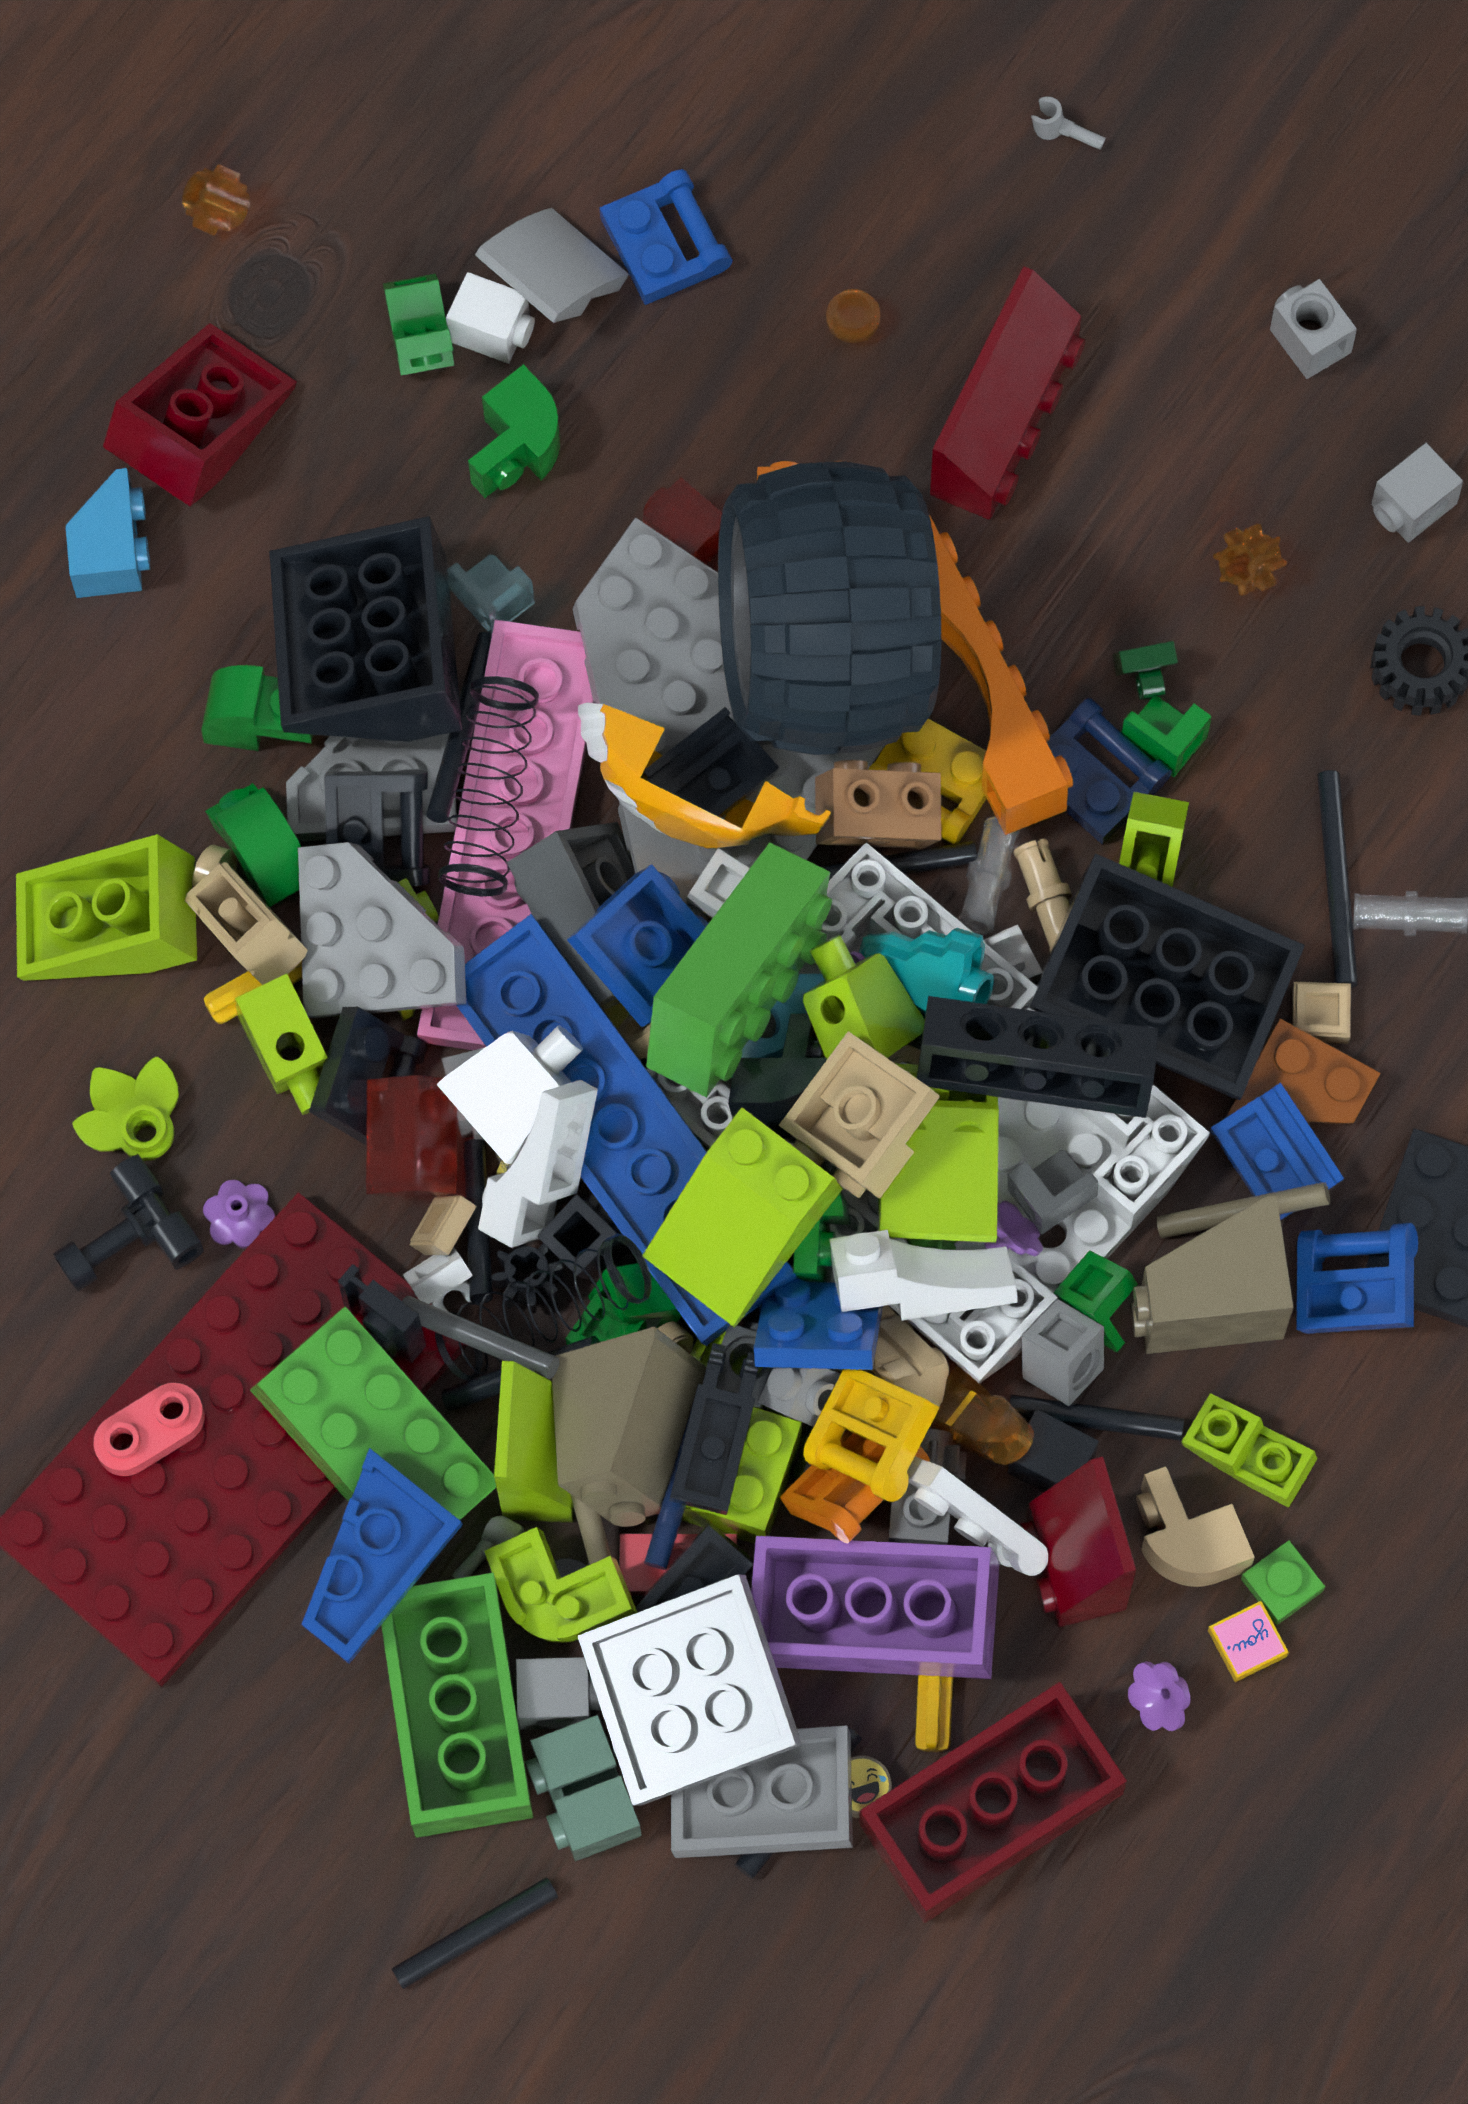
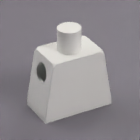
[437,1025,583,1165]

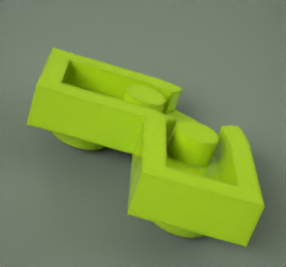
[484,1527,637,1642]

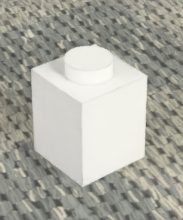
[446,272,535,364]

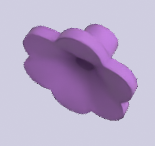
[203,1180,275,1249]
[984,1201,1043,1256]
[1128,1661,1190,1731]

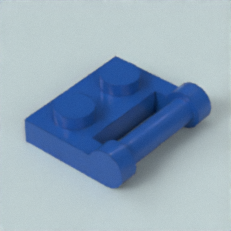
[599,169,733,305]
[1297,1223,1418,1334]

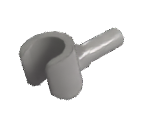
[1031,96,1106,150]
[452,1516,525,1579]

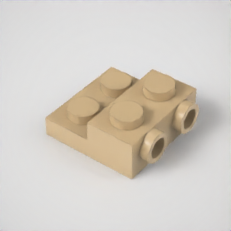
[779,1031,940,1199]

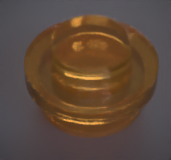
[826,289,880,343]

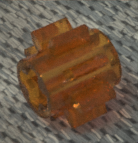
[182,164,250,236]
[1213,523,1287,596]

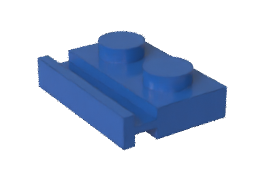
[1210,1083,1344,1221]

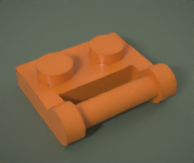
[779,1430,930,1544]

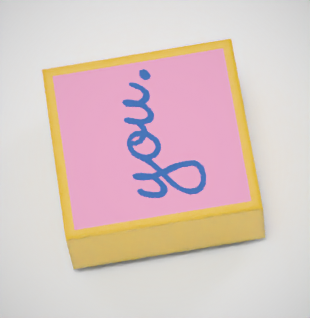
[1208,1601,1289,1682]

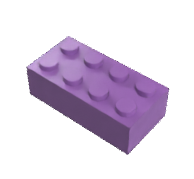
[751,1536,1000,1679]

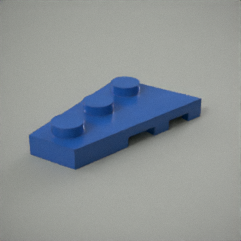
[301,1448,463,1664]

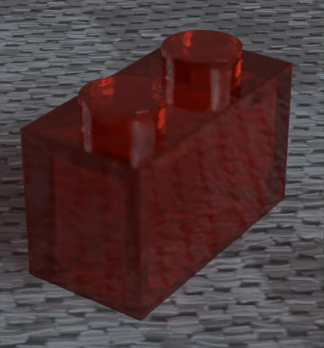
[366,1075,458,1198]

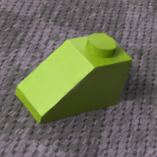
[1119,792,1189,887]

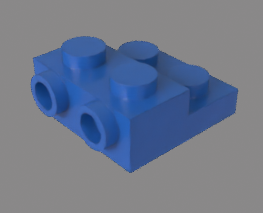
[567,864,709,1027]

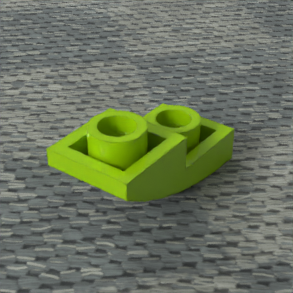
[1182,1393,1317,1508]

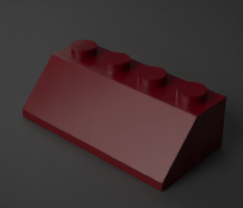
[930,266,1086,520]

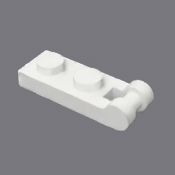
[907,1456,1049,1576]

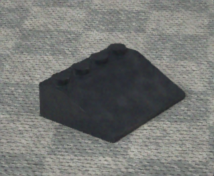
[269,516,462,742]
[1029,853,1305,1101]

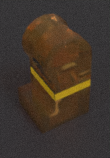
[932,1366,1034,1465]

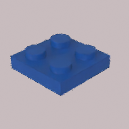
[754,1279,883,1370]

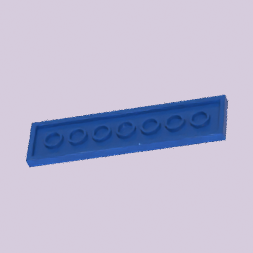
[456,914,797,1346]

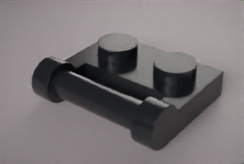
[325,769,430,886]
[309,1006,428,1153]

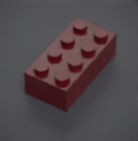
[859,1682,1127,1923]

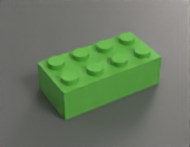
[646,842,832,1098]
[250,1307,496,1520]
[381,1573,533,1838]

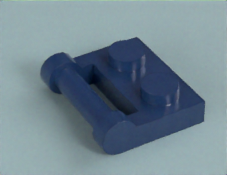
[1047,698,1172,845]

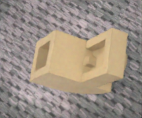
[1136,1466,1255,1587]

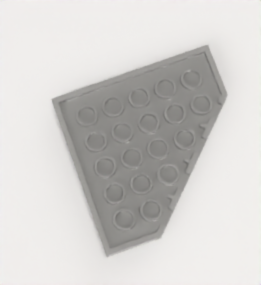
[573,518,885,923]

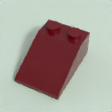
[103,323,297,507]
[1019,1456,1136,1628]

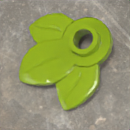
[72,1057,179,1161]

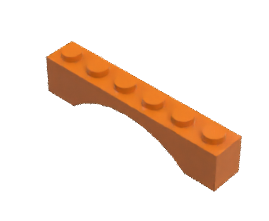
[929,515,1073,835]

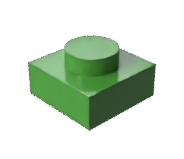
[1241,1540,1325,1625]

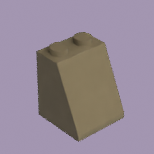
[1130,1196,1294,1354]
[552,1326,707,1527]

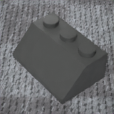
[507,822,635,1010]

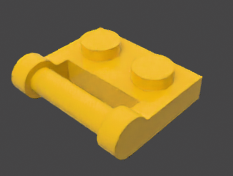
[868,719,987,844]
[803,1369,940,1502]

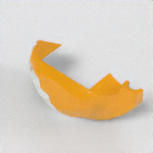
[578,702,831,849]

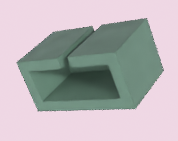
[525,1715,641,1862]

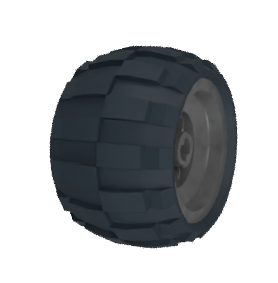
[718,461,941,755]

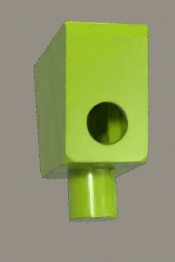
[803,935,925,1058]
[235,974,328,1115]

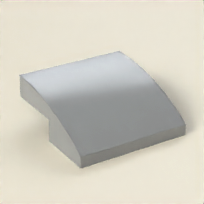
[475,208,629,323]

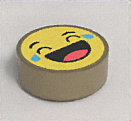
[851,1756,892,1818]

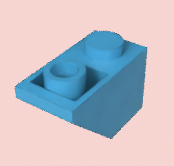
[66,468,150,598]

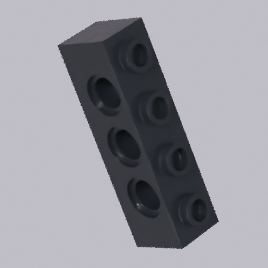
[917,996,1158,1118]

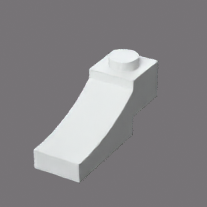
[478,1080,598,1248]
[830,1230,1018,1320]

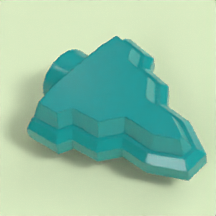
[859,928,994,1019]

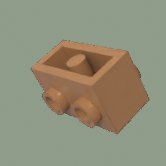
[815,760,941,849]

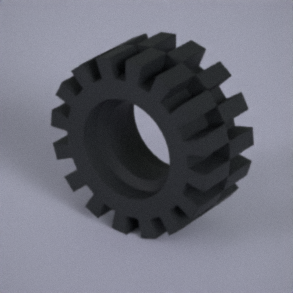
[1370,606,1468,716]

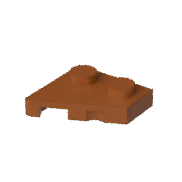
[1226,1019,1381,1125]

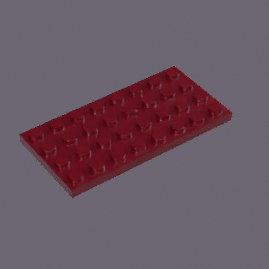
[0,1192,468,1687]

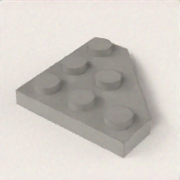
[286,733,457,842]
[298,842,466,1019]

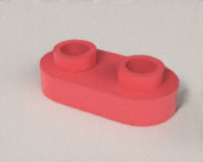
[93,1383,205,1476]

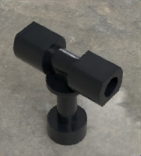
[53,1154,204,1292]

